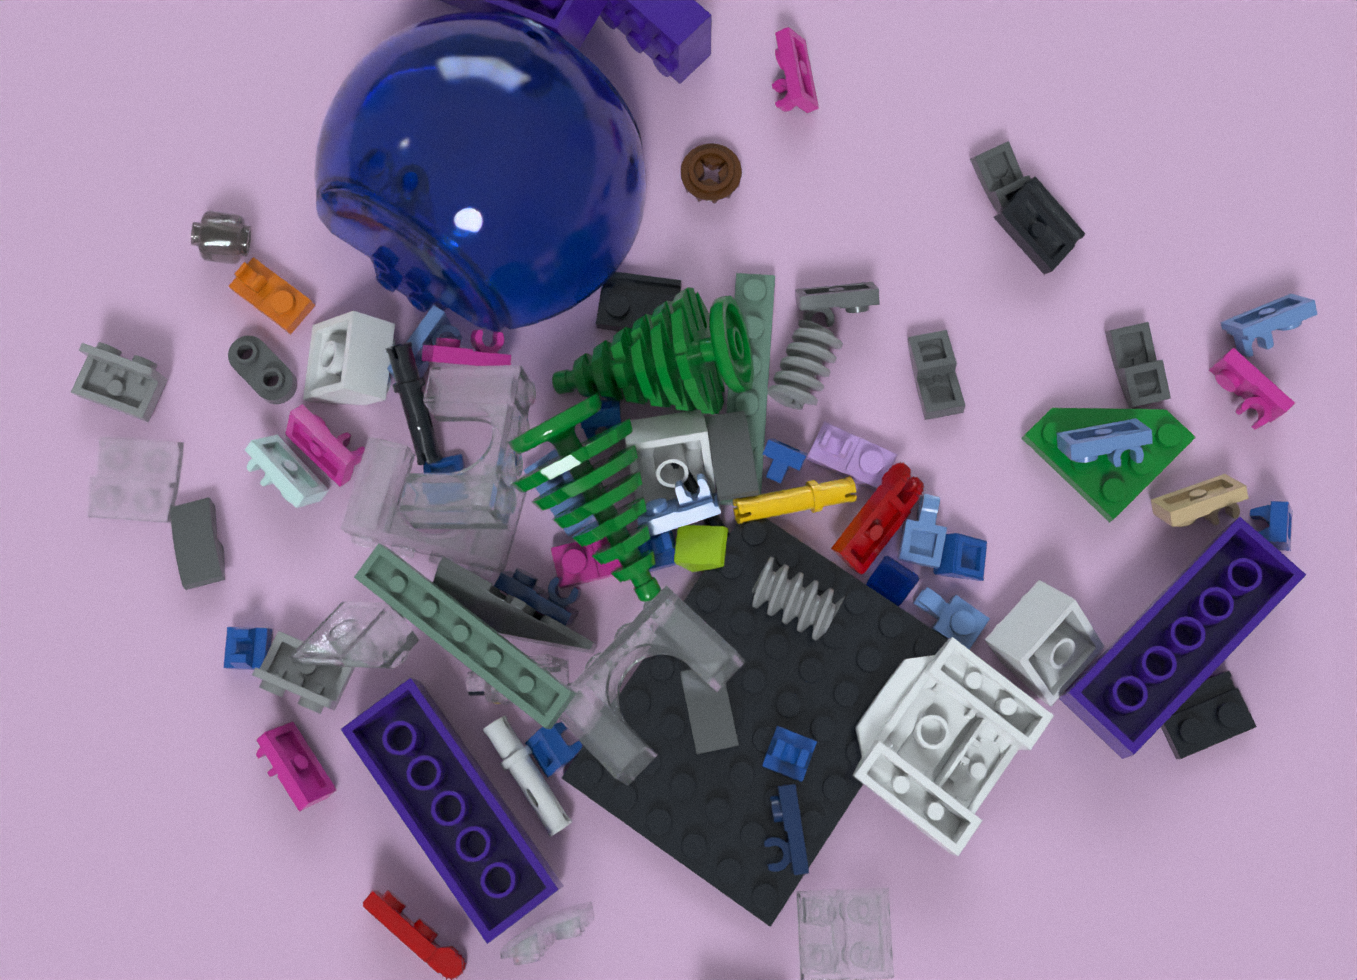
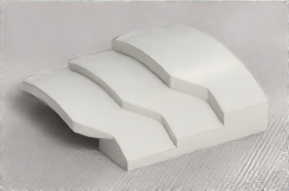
[852,637,1054,856]

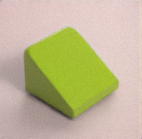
[674,525,728,572]

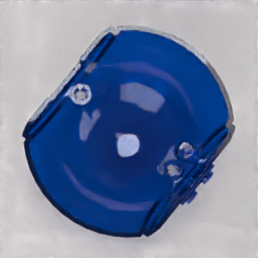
[314,11,646,332]

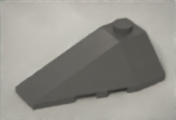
[433,556,597,654]

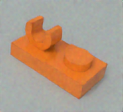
[228,257,316,335]

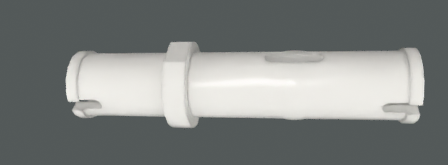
[483,716,572,837]

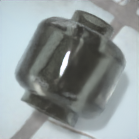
[191,210,251,265]

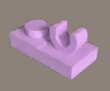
[807,422,897,491]

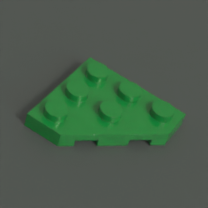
[1021,408,1196,522]

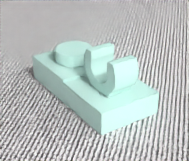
[245,435,329,508]

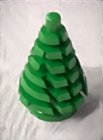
[552,287,754,415]
[508,393,661,602]

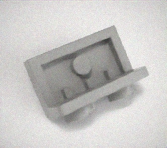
[71,342,168,422]
[252,631,356,714]

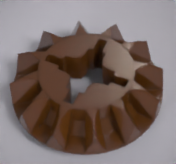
[681,143,742,204]

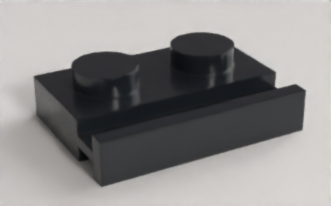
[993,176,1085,275]
[596,270,682,331]
[1161,671,1257,759]

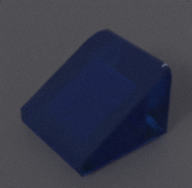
[866,555,920,606]

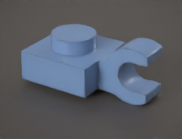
[897,494,947,569]
[913,587,990,650]

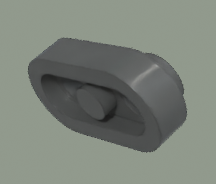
[228,336,297,404]

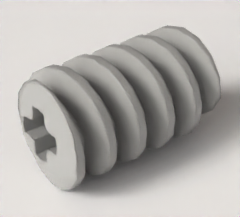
[767,320,843,410]
[752,556,845,640]

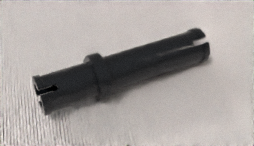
[386,342,443,465]

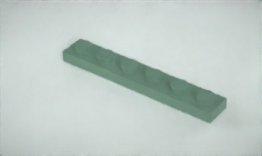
[720,273,775,506]
[354,543,577,729]

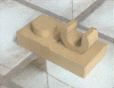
[1151,474,1249,527]

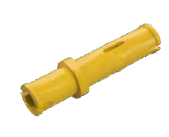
[733,476,857,524]

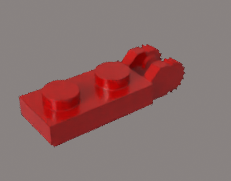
[831,462,925,575]
[362,890,467,980]

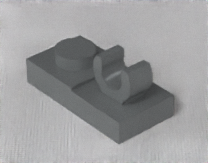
[795,282,880,327]

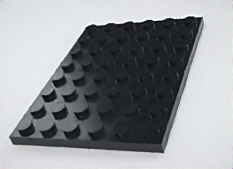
[562,518,948,927]

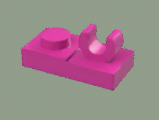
[772,27,819,113]
[422,330,511,369]
[1209,348,1295,430]
[285,404,366,487]
[551,529,630,589]
[256,721,337,812]

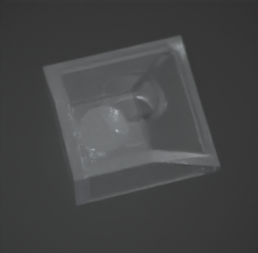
[290,602,419,669]

